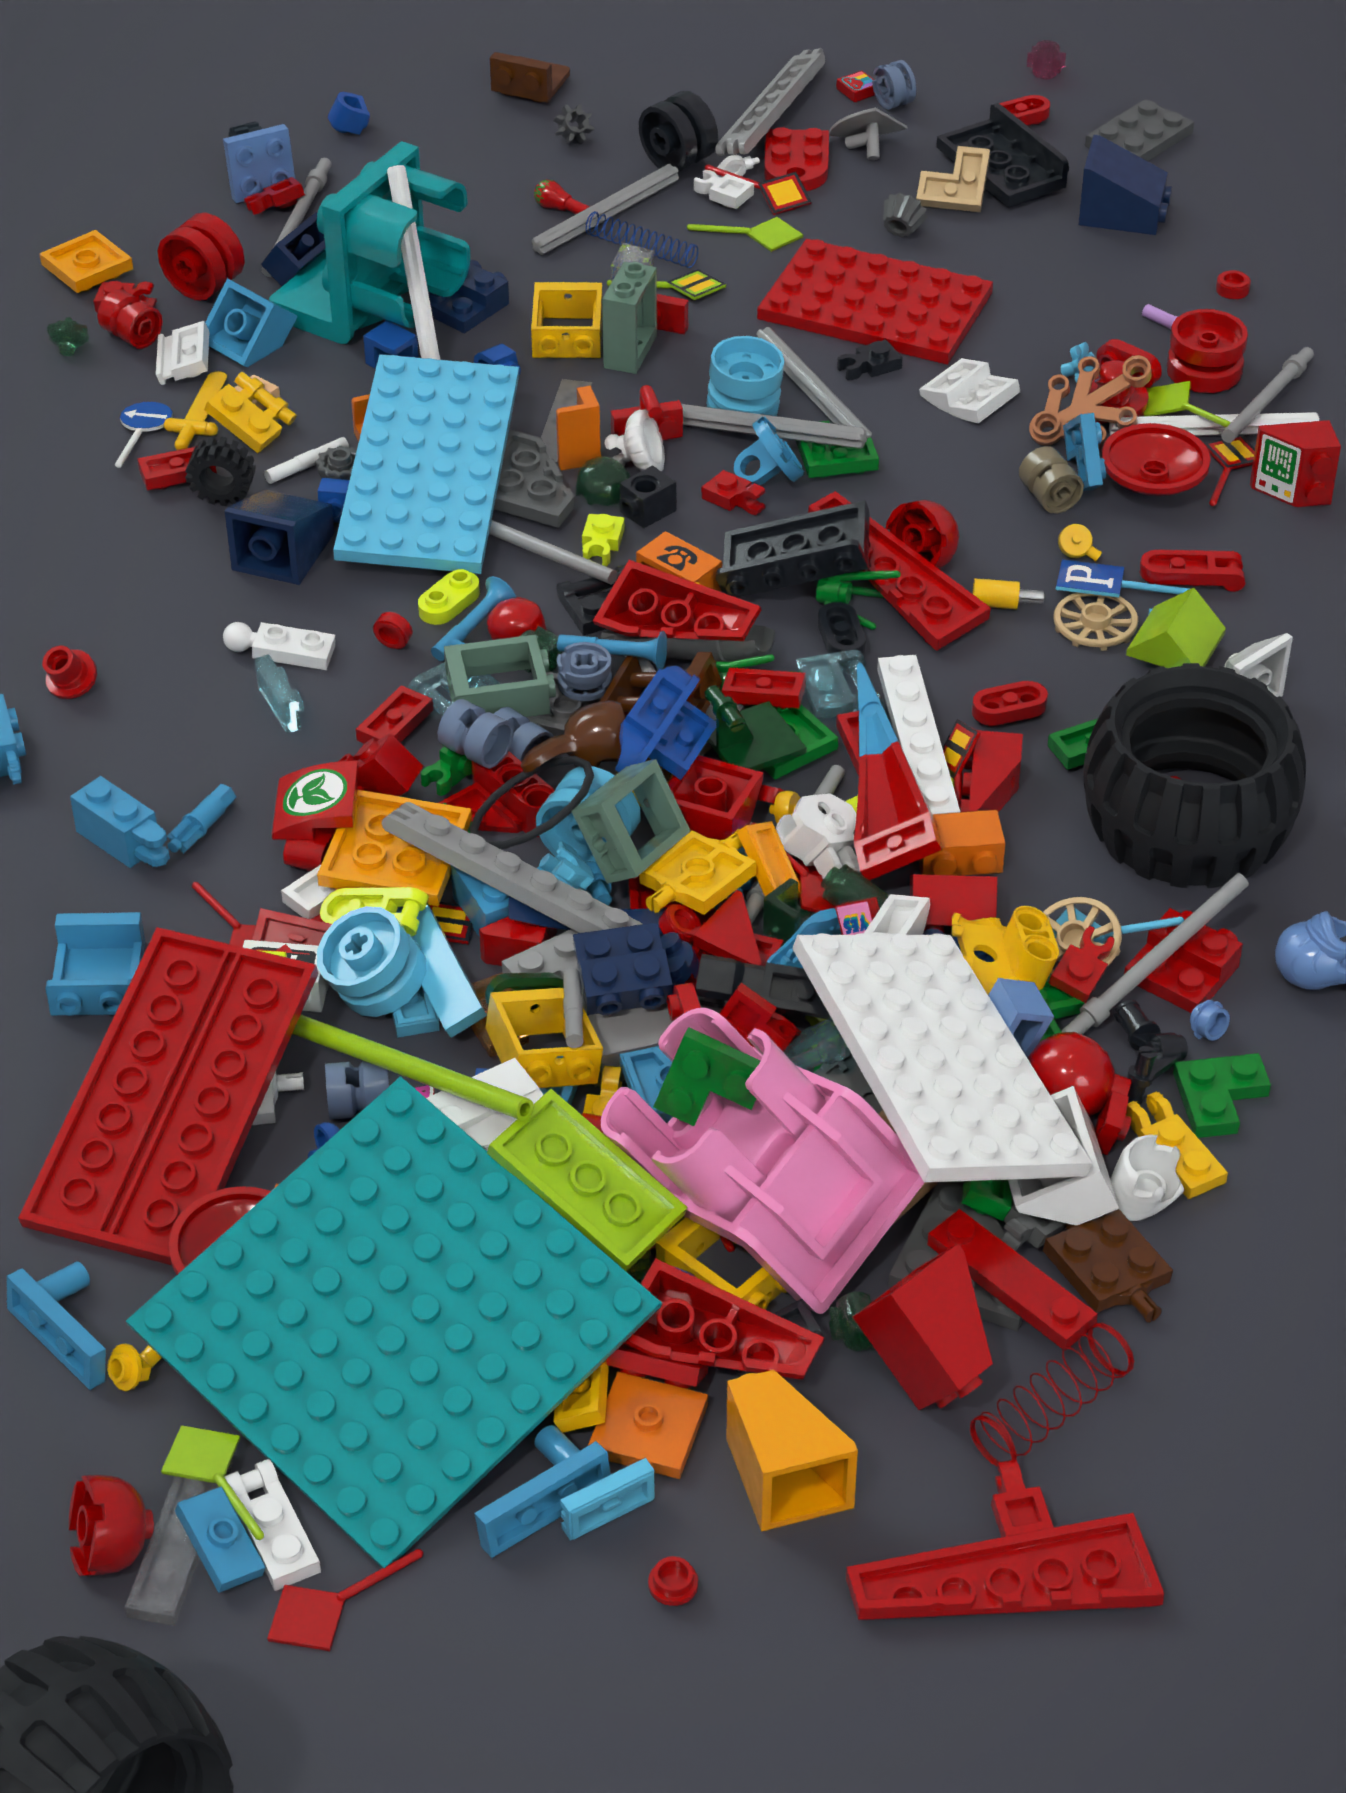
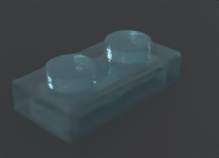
[255,654,304,733]

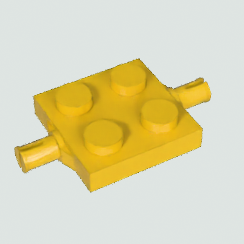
[639,829,756,915]

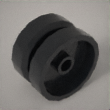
[639,91,718,172]

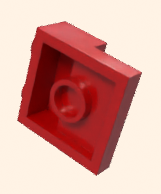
[1124,908,1243,1013]

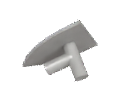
[829,107,907,160]

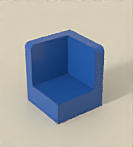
[363,321,419,369]

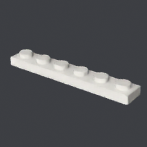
[877,655,960,814]

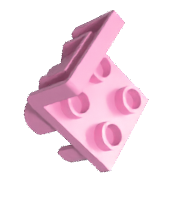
[601,1008,925,1314]

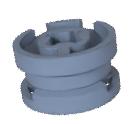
[872,60,916,110]
[557,642,612,701]

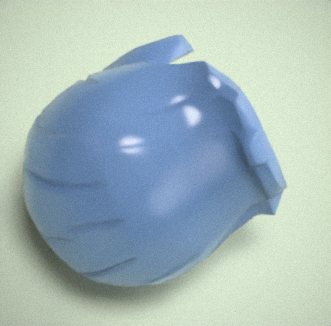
[1275,911,1346,990]

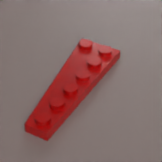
[808,491,991,651]
[846,1513,1165,1620]

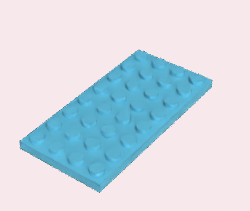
[333,354,519,574]

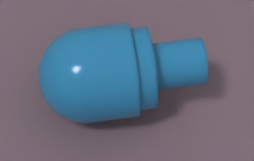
[584,861,612,905]

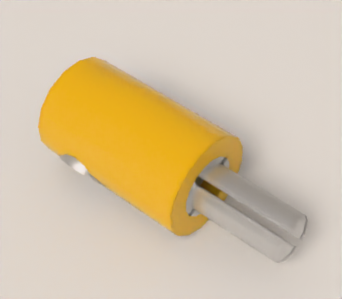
[972,578,1045,610]

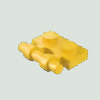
[204,372,297,453]

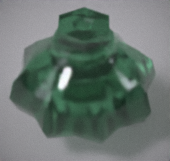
[47,317,89,356]

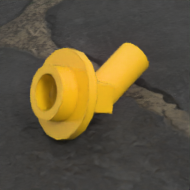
[107,1343,162,1391]

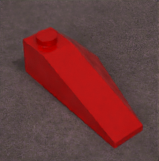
[593,559,762,641]
[624,1258,824,1380]

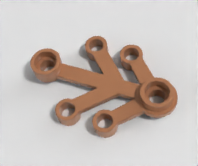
[1029,355,1152,449]

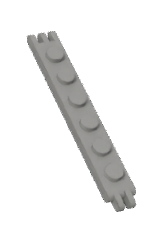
[716,48,825,156]
[382,802,643,933]

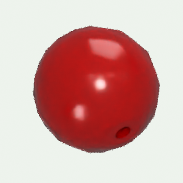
[1027,1032,1115,1117]

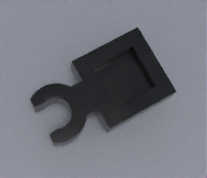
[837,340,903,380]

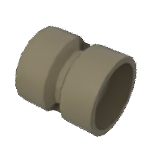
[1019,446,1084,514]

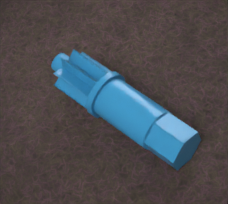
[167,784,236,854]

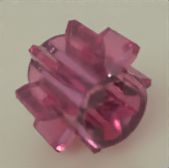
[1027,40,1066,79]

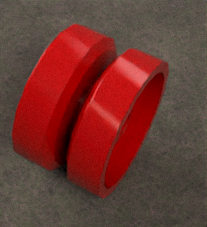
[157,212,245,300]
[1167,309,1248,393]

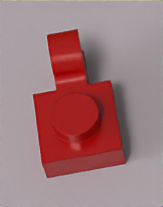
[93,281,157,312]
[701,470,766,515]
[719,983,798,1052]
[991,1459,1054,1537]

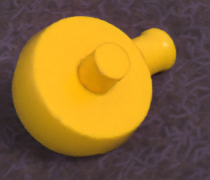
[1058,524,1102,562]
[769,790,800,824]

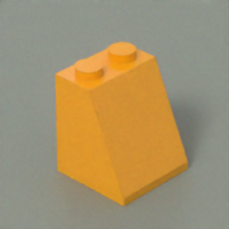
[726,1370,858,1532]

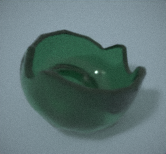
[575,456,630,506]

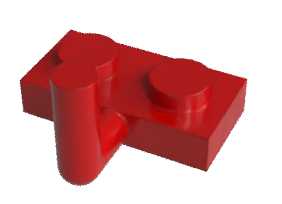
[611,385,683,440]

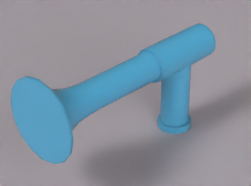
[431,576,516,661]
[557,631,667,670]

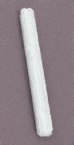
[387,165,440,360]
[1109,412,1319,436]

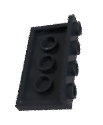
[936,103,1069,207]
[716,500,870,598]

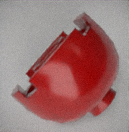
[886,500,960,569]
[69,1475,154,1576]

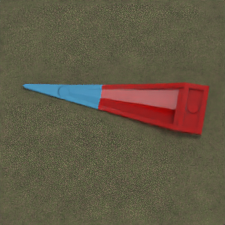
[854,662,942,882]

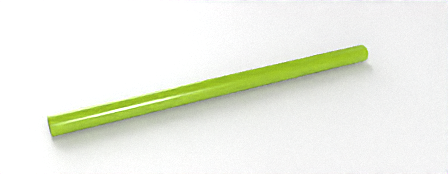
[292,1015,534,1121]

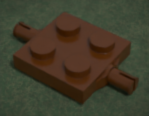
[1043,1209,1173,1323]

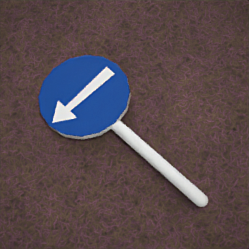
[115,402,173,468]

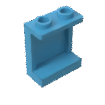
[45,912,145,1016]

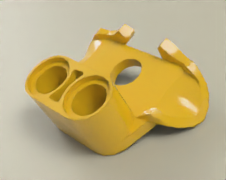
[952,906,1059,995]

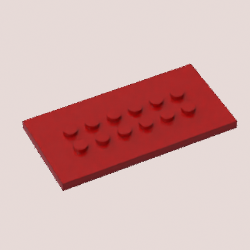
[18,927,319,1265]

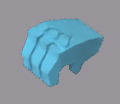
[537,841,594,890]

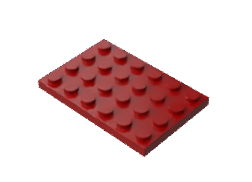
[757,238,993,365]

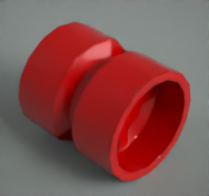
[97,289,163,349]

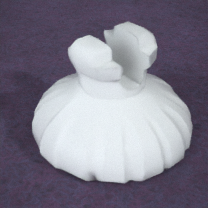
[604,409,665,471]

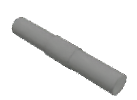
[563,968,583,1048]

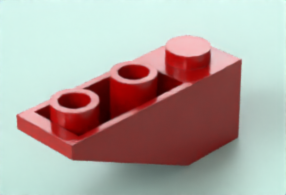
[960,730,1023,813]

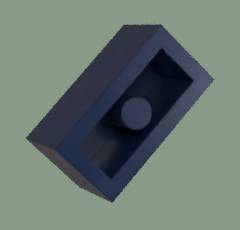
[261,212,325,286]

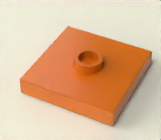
[588,1372,708,1479]

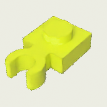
[582,514,625,566]

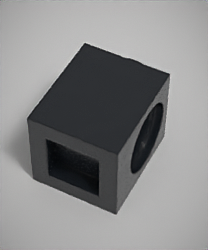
[619,465,677,528]

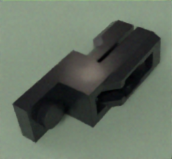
[695,954,832,1022]

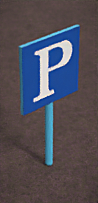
[1056,559,1190,597]

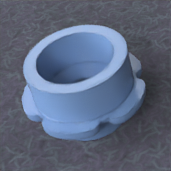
[1190,1000,1230,1041]

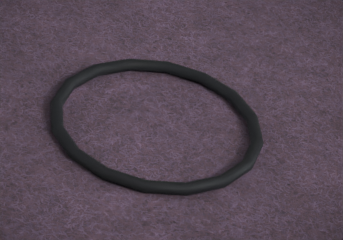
[470,756,594,849]

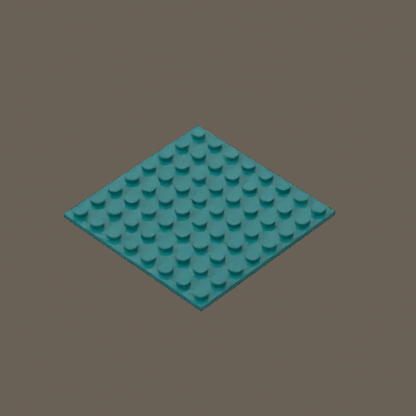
[126,1076,662,1568]

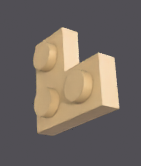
[916,146,990,212]

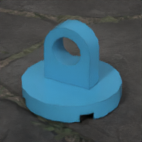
[734,416,804,485]

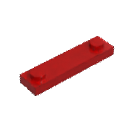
[927,1209,1098,1351]

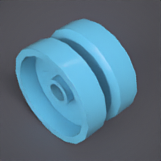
[536,766,641,862]
[317,906,426,1017]

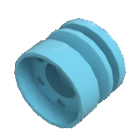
[706,336,785,416]

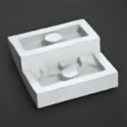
[919,358,1020,423]

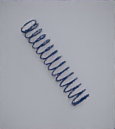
[585,211,698,268]

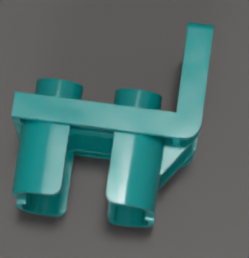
[269,141,470,344]

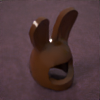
[521,700,625,773]

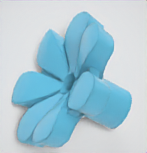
[1061,342,1095,383]

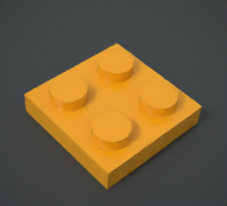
[39,230,133,293]

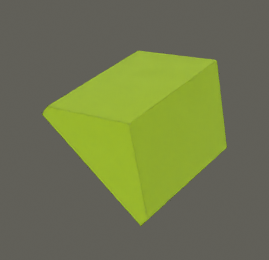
[1126,588,1226,668]

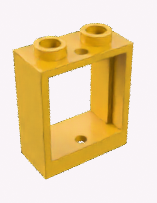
[531,282,603,358]
[486,988,603,1088]
[656,1217,787,1310]

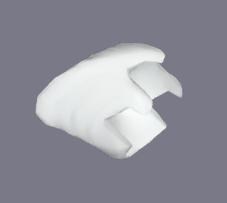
[1107,1134,1184,1221]

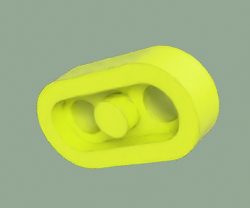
[418,569,480,625]

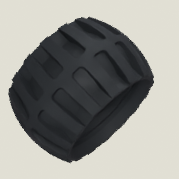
[1083,663,1306,888]
[0,1636,234,1793]

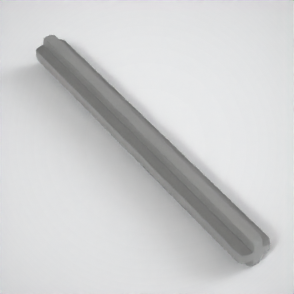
[532,164,679,255]
[756,327,872,438]
[681,404,867,449]

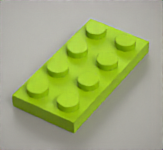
[487,1089,688,1272]

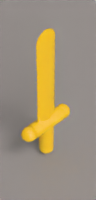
[163,371,227,450]

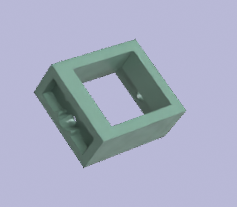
[602,262,657,374]
[444,634,556,717]
[571,759,691,884]

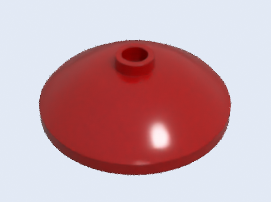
[1101,423,1211,496]
[168,1186,271,1275]

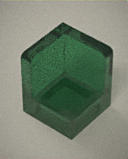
[763,878,813,945]

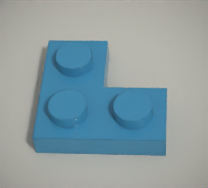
[1063,413,1106,491]

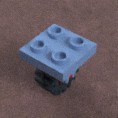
[223,121,295,203]

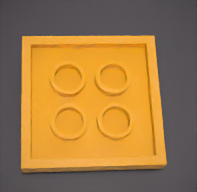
[317,790,472,907]

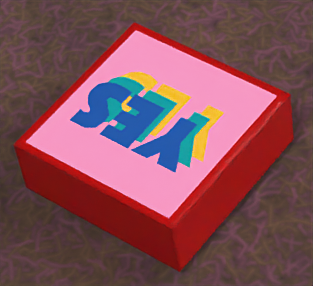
[835,897,880,935]

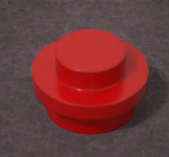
[648,1556,698,1606]

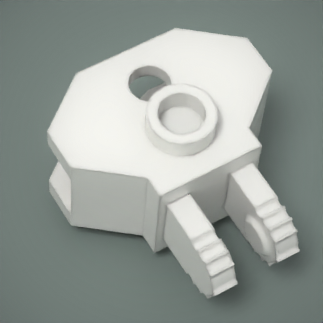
[776,793,860,884]

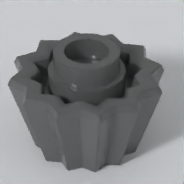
[883,192,927,238]
[315,446,356,480]

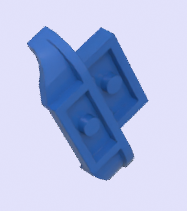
[615,666,716,780]

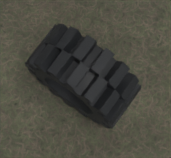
[185,437,256,506]

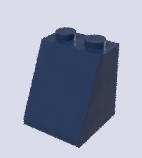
[1078,135,1172,235]
[224,490,334,585]

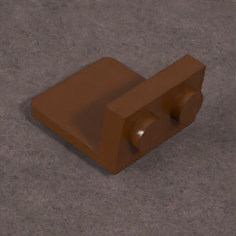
[490,52,570,103]

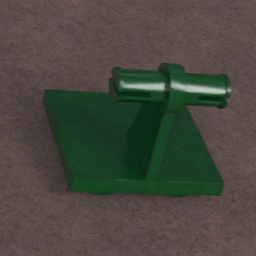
[704,685,807,771]

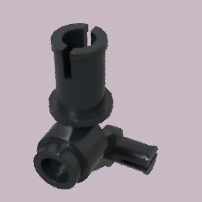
[1114,1000,1188,1105]

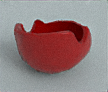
[487,597,547,644]

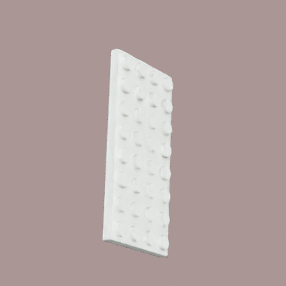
[792,933,1092,1182]

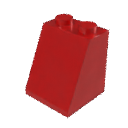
[852,1243,993,1410]

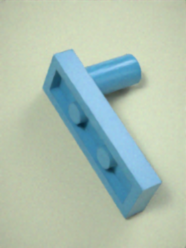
[7,1261,106,1390]
[474,1425,611,1558]

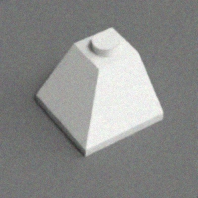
[1224,633,1293,697]

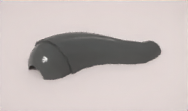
[588,625,776,668]

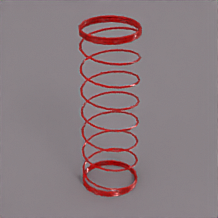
[970,1323,1135,1466]

